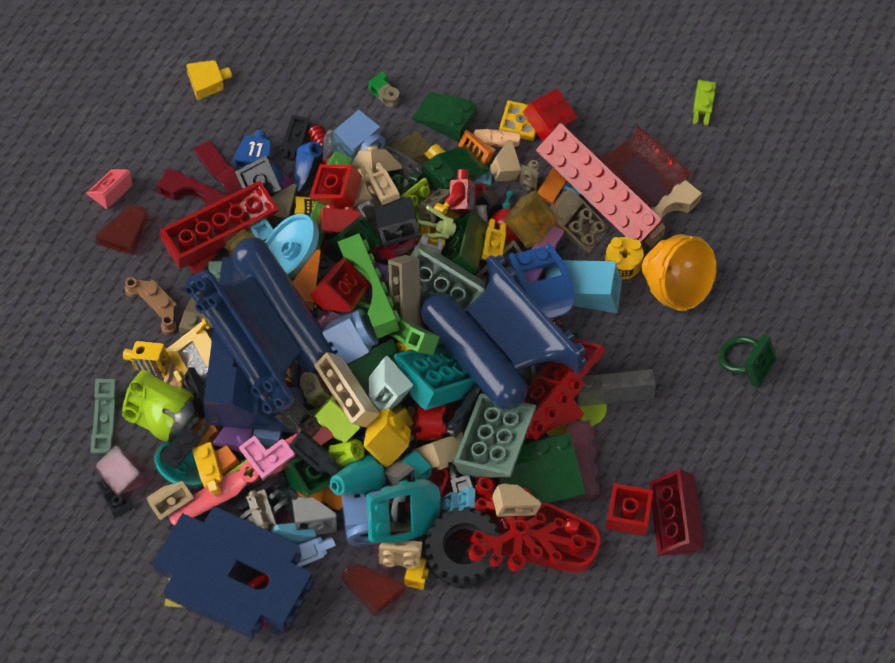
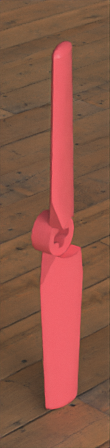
[168,422,333,526]

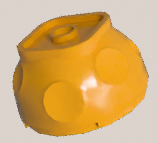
[642,234,717,311]

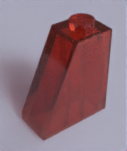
[96,205,149,255]
[342,563,405,617]

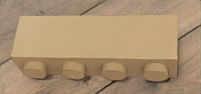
[314,352,379,427]

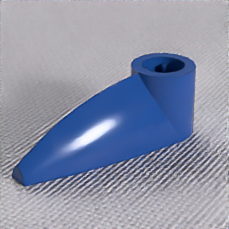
[295,141,322,194]

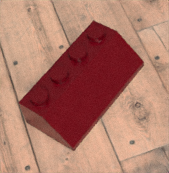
[649,469,704,555]

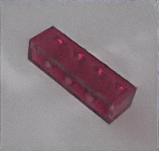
[565,421,600,501]

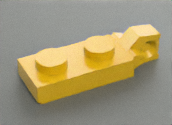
[192,442,223,496]

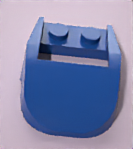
[507,243,575,319]

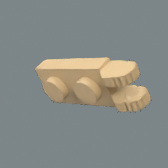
[365,162,400,205]

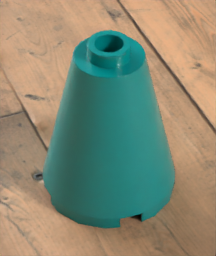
[330,455,385,495]

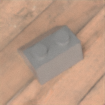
[292,497,337,535]

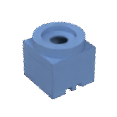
[333,110,385,165]
[322,308,379,364]
[342,491,381,547]

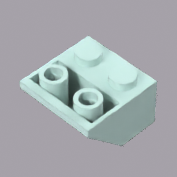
[369,356,413,411]

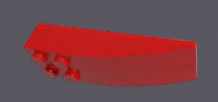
[160,181,279,269]

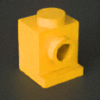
[404,557,429,590]

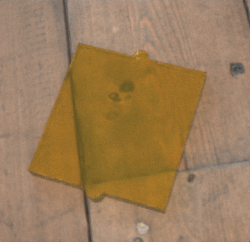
[390,130,431,159]

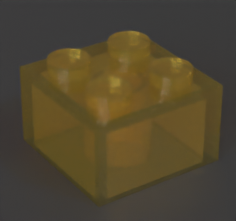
[504,191,558,248]

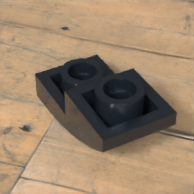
[96,474,132,518]

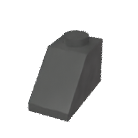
[384,460,414,487]

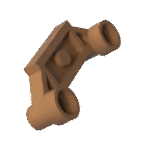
[125,277,177,335]

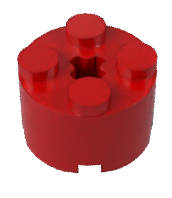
[412,401,446,441]

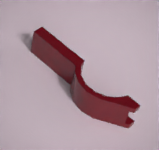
[194,141,243,195]

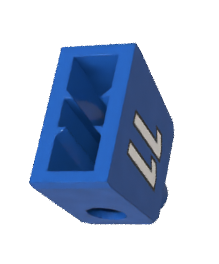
[234,130,271,169]

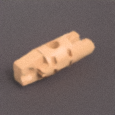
[474,129,521,147]

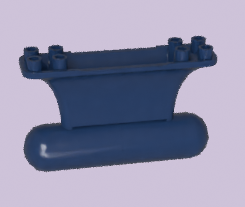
[184,237,336,414]
[421,255,587,410]

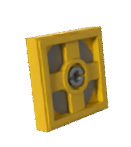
[499,100,536,141]

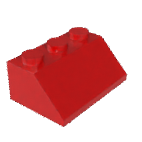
[309,257,371,312]

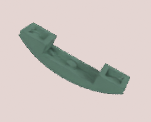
[90,379,116,454]

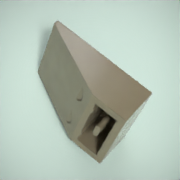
[540,189,610,253]

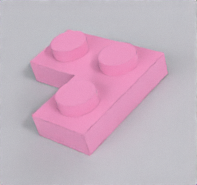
[238,435,295,480]

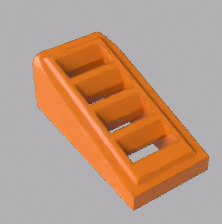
[458,130,496,166]

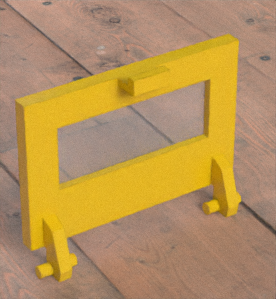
[166,318,212,389]

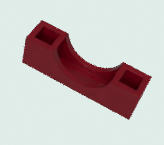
[157,168,229,207]

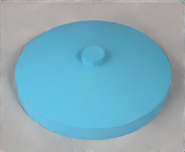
[265,214,319,279]

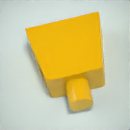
[186,60,232,100]

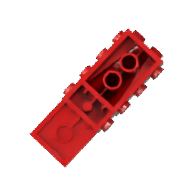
[523,339,606,441]

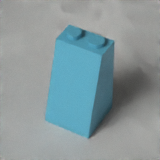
[545,260,622,313]

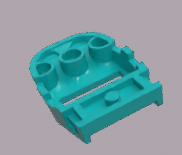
[367,479,441,543]

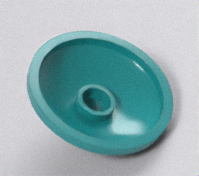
[154,440,203,488]

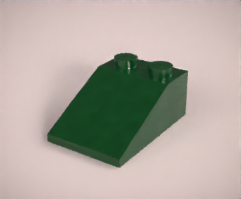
[411,92,477,142]
[423,146,489,190]

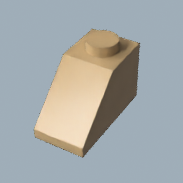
[490,140,521,182]
[147,481,194,520]
[492,484,541,517]

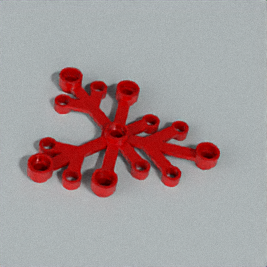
[469,477,586,572]

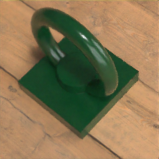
[718,334,777,388]

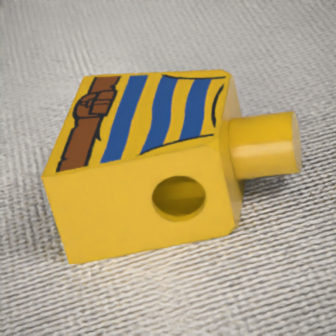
[123,341,171,378]

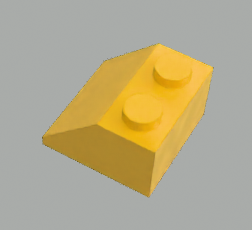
[364,408,411,468]

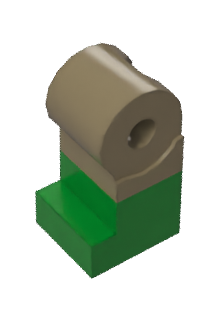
[368,72,399,107]

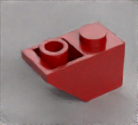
[318,205,361,234]

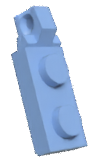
[297,537,336,567]

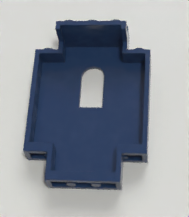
[152,506,314,639]

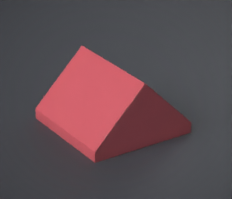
[86,169,133,209]

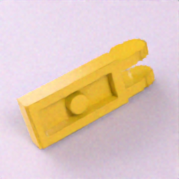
[481,219,506,260]

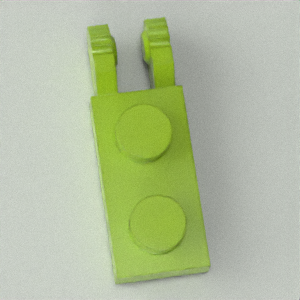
[693,80,716,126]

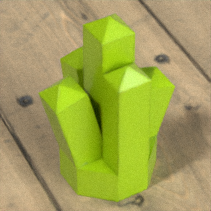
[329,439,364,468]

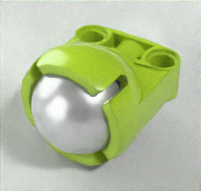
[122,370,195,442]

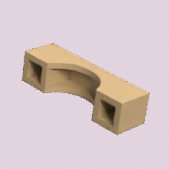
[644,180,702,247]

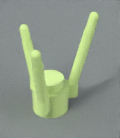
[418,206,456,239]

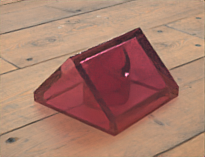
[94,446,150,495]

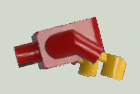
[434,169,476,221]

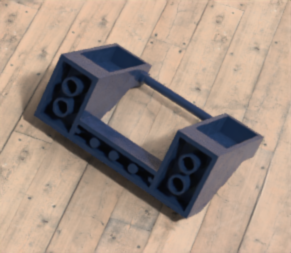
[204,257,318,433]

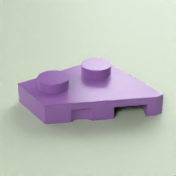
[213,427,252,452]

